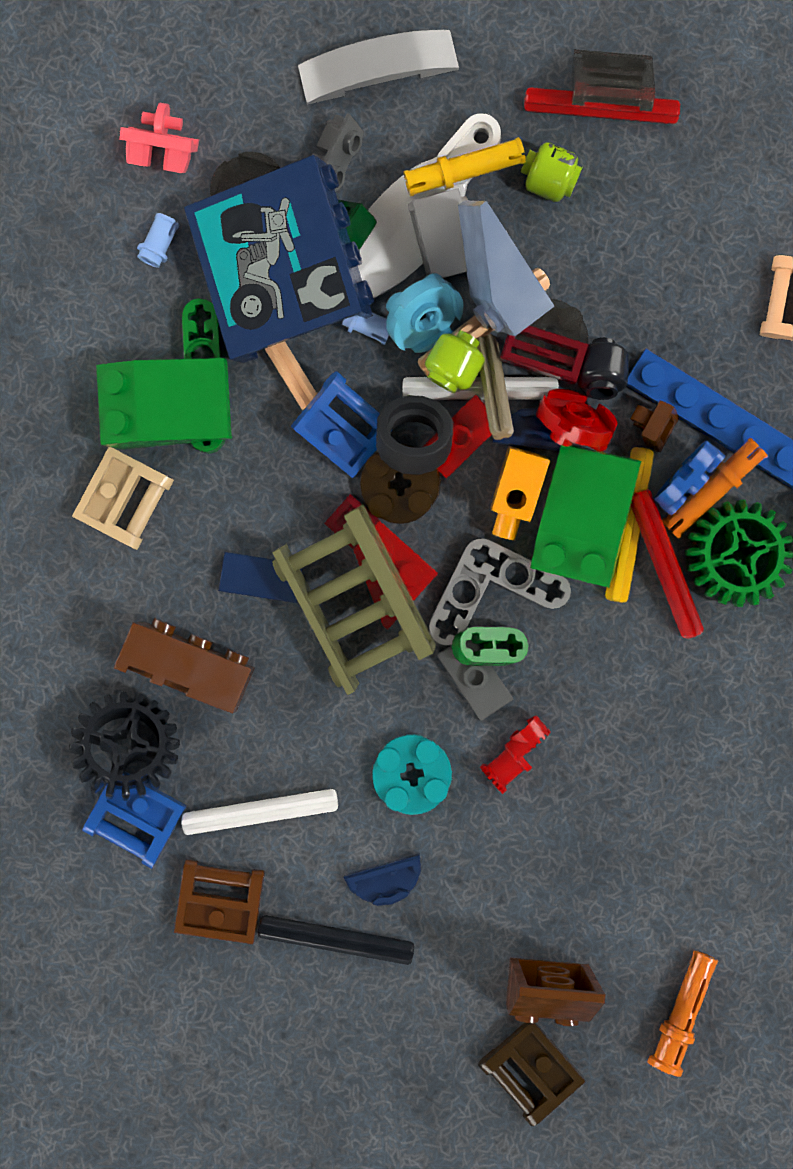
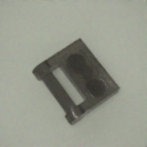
[571,49,655,112]

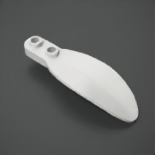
[358,114,501,298]

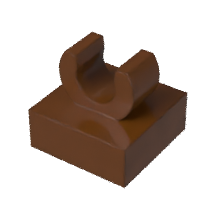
[630,400,679,453]

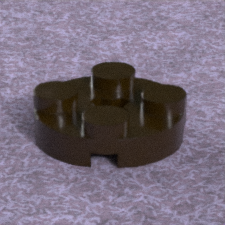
[360,444,441,524]

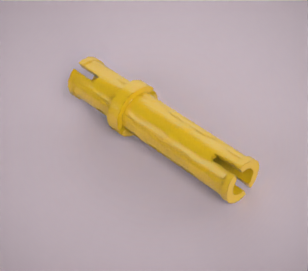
[403,137,526,197]

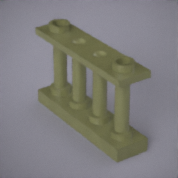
[272,505,436,695]

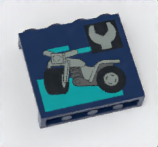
[184,155,374,363]

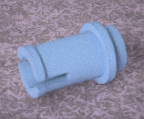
[137,213,180,268]
[342,312,389,345]

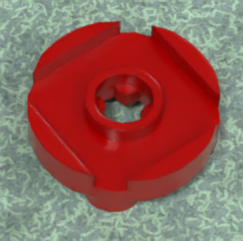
[536,389,618,451]

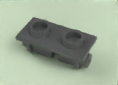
[312,113,364,192]

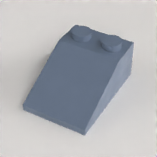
[458,200,554,336]

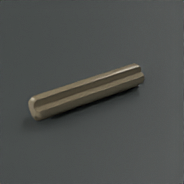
[477,334,514,440]

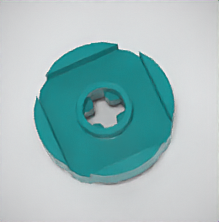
[372,734,452,815]

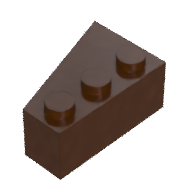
[114,618,255,714]

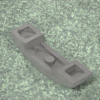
[298,30,459,105]

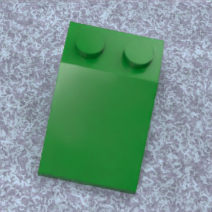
[96,358,232,449]
[530,445,641,588]

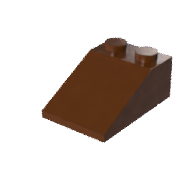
[506,958,606,1026]

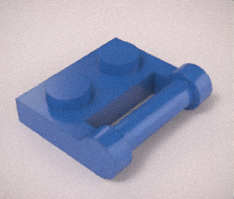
[291,371,393,478]
[82,772,187,869]

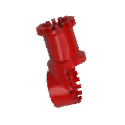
[479,715,551,794]

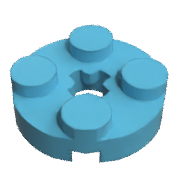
[386,273,464,353]

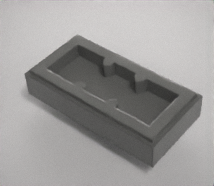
[437,640,514,721]

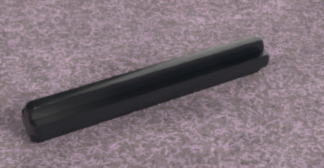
[258,915,414,965]

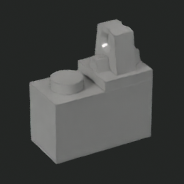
[408,188,508,278]

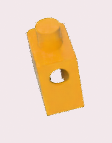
[491,445,550,540]

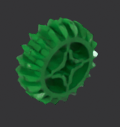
[685,500,793,607]

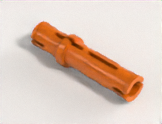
[662,438,768,539]

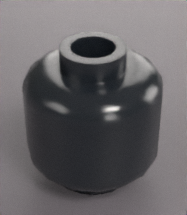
[577,337,629,400]

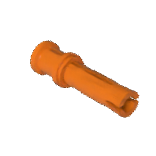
[647,950,718,1077]

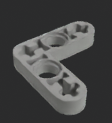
[429,538,571,645]

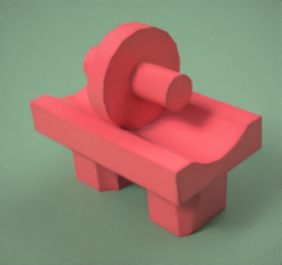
[119,103,199,173]

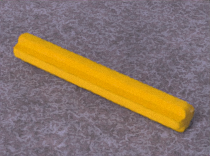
[605,447,654,603]

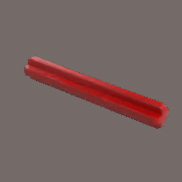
[524,87,680,124]
[631,489,704,639]

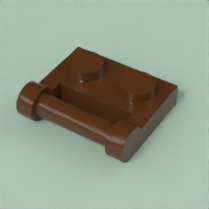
[174,859,265,944]

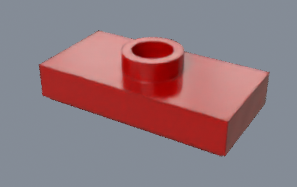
[423,394,492,479]

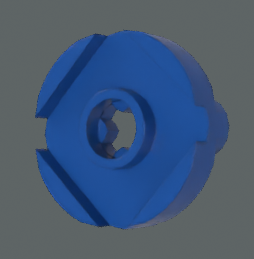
[653,441,725,516]

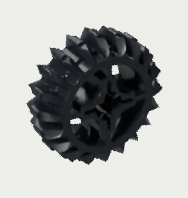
[69,691,180,801]

